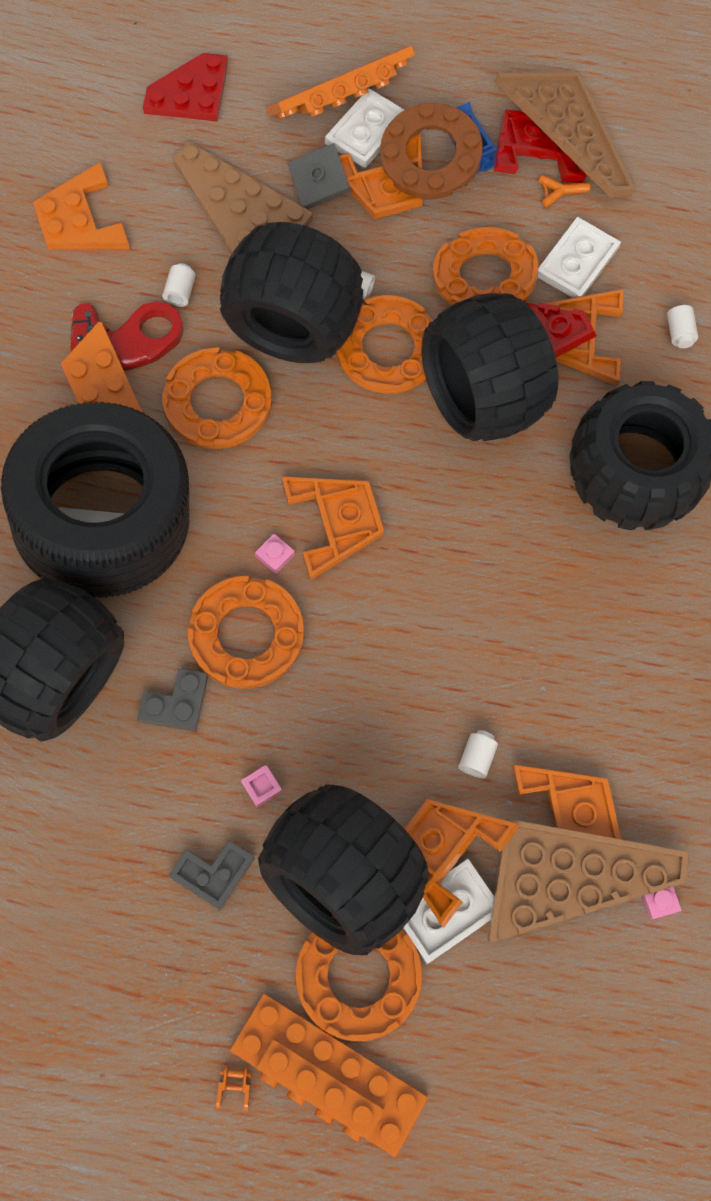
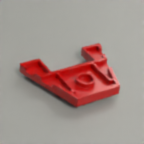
[494,109,586,183]

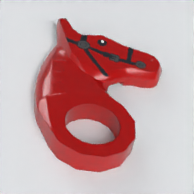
[70,301,184,371]

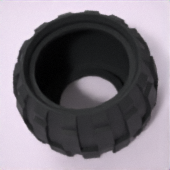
[220,222,364,363]
[421,293,558,441]
[569,381,711,531]
[0,578,124,742]
[258,784,429,955]

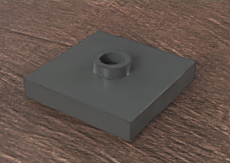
[287,143,351,209]

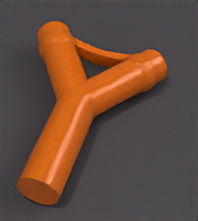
[538,175,590,207]

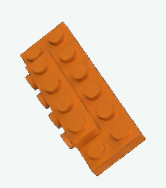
[265,45,415,119]
[230,994,428,1158]

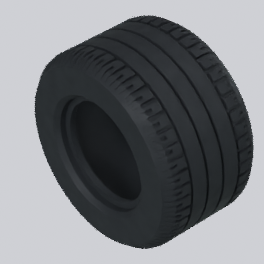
[1,401,189,598]

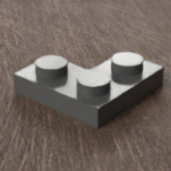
[137,668,208,732]
[169,841,255,911]

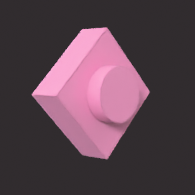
[255,534,295,574]
[241,765,282,808]
[642,887,682,920]

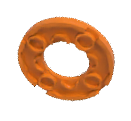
[433,227,538,305]
[336,295,433,394]
[162,347,271,449]
[188,576,304,689]
[296,916,422,1042]

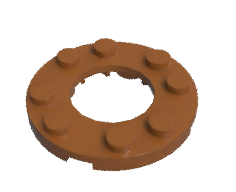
[380,103,482,199]

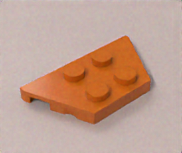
[61,322,142,412]

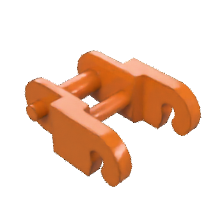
[216,1065,251,1111]

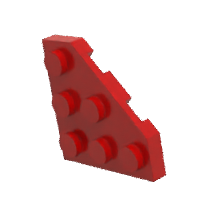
[143,53,228,122]
[523,300,596,358]

